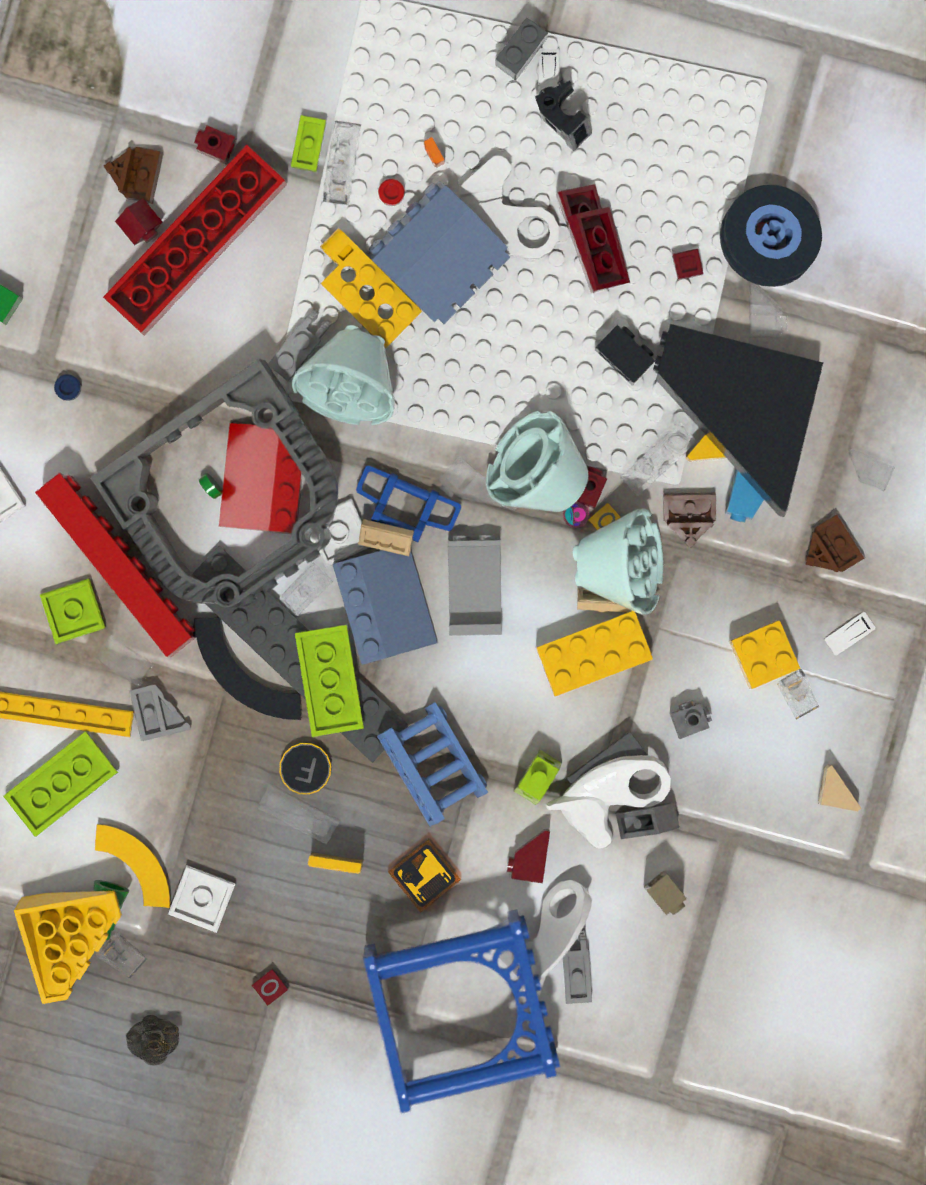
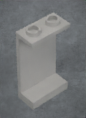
[448,535,502,636]

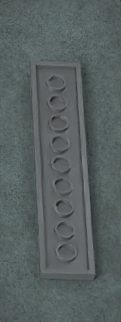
[193,546,408,763]

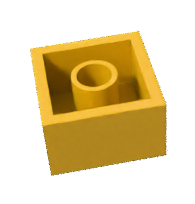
[729,620,800,689]

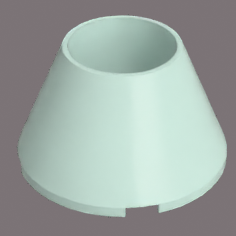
[486,411,588,512]

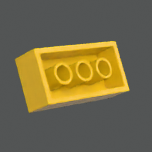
[536,611,653,697]

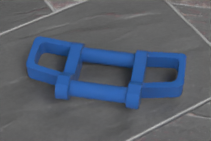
[356,466,461,542]

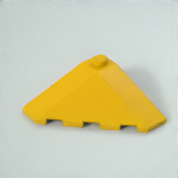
[14,891,122,1004]

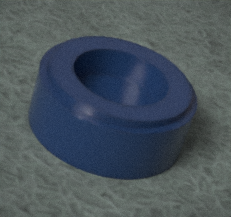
[54,374,81,401]

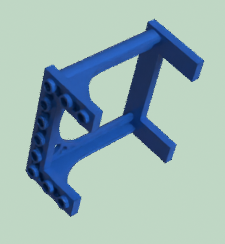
[363,909,560,1113]

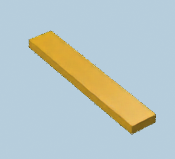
[0,692,134,737]

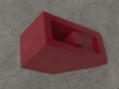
[507,829,550,883]

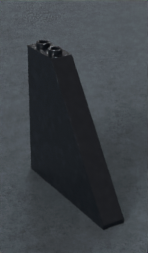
[653,324,823,517]

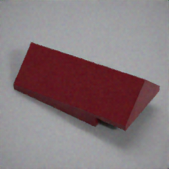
[556,184,630,293]

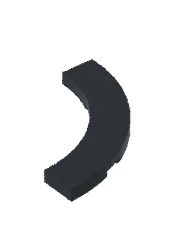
[194,618,301,720]

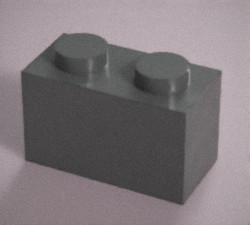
[495,18,548,80]

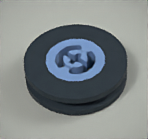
[720,185,822,287]

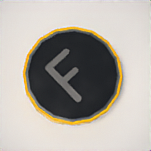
[279,743,331,795]

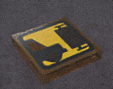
[388,839,461,913]

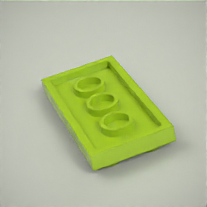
[295,625,364,737]
[3,731,118,837]

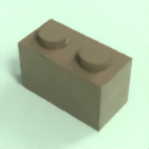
[644,871,687,915]

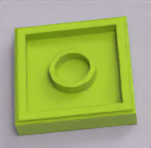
[40,579,106,644]

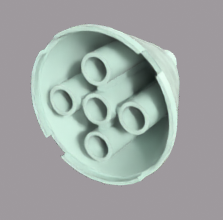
[292,325,395,425]
[573,509,663,614]

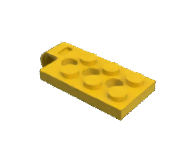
[320,228,422,348]

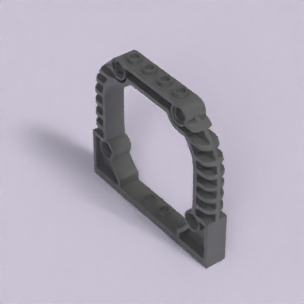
[90,359,338,608]

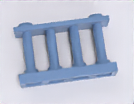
[377,702,488,826]

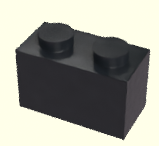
[595,325,655,386]

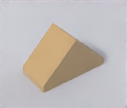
[818,764,862,811]

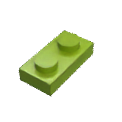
[291,115,326,173]

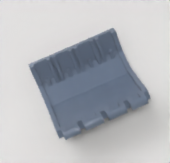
[367,181,510,324]

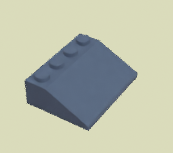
[333,550,438,665]

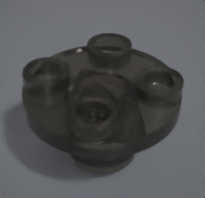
[126,1015,179,1066]

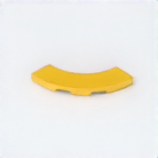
[95,824,170,908]

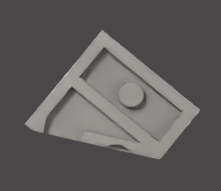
[129,685,191,741]

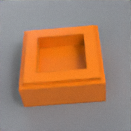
[423,137,445,168]

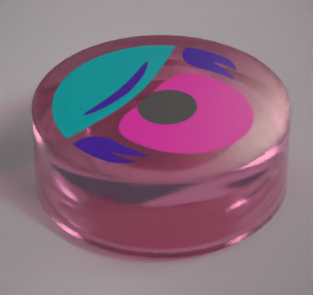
[563,502,589,528]

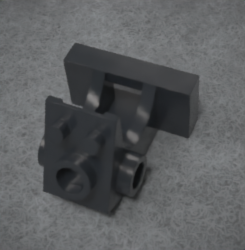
[535,80,592,151]

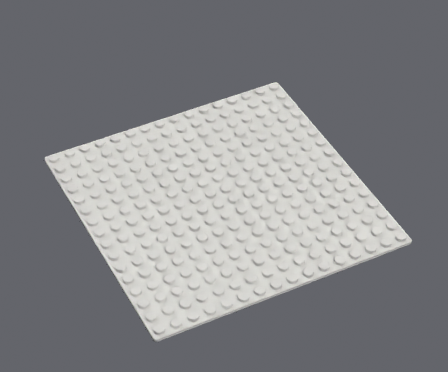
[277,0,767,485]

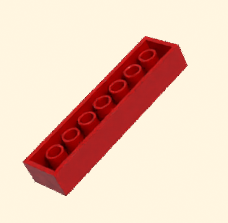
[103,145,287,336]
[35,473,196,657]

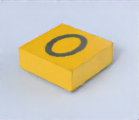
[588,503,621,530]

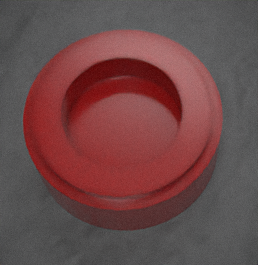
[378,179,405,206]

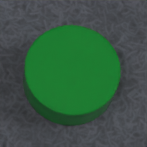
[199,473,223,499]

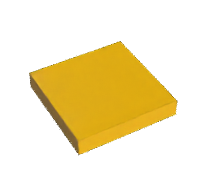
[308,853,363,874]

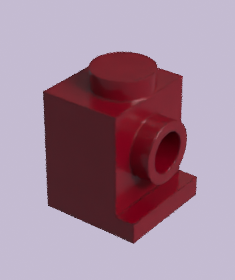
[194,125,237,164]

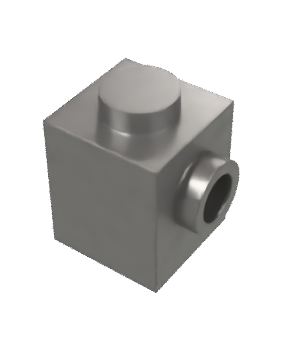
[670,700,712,739]

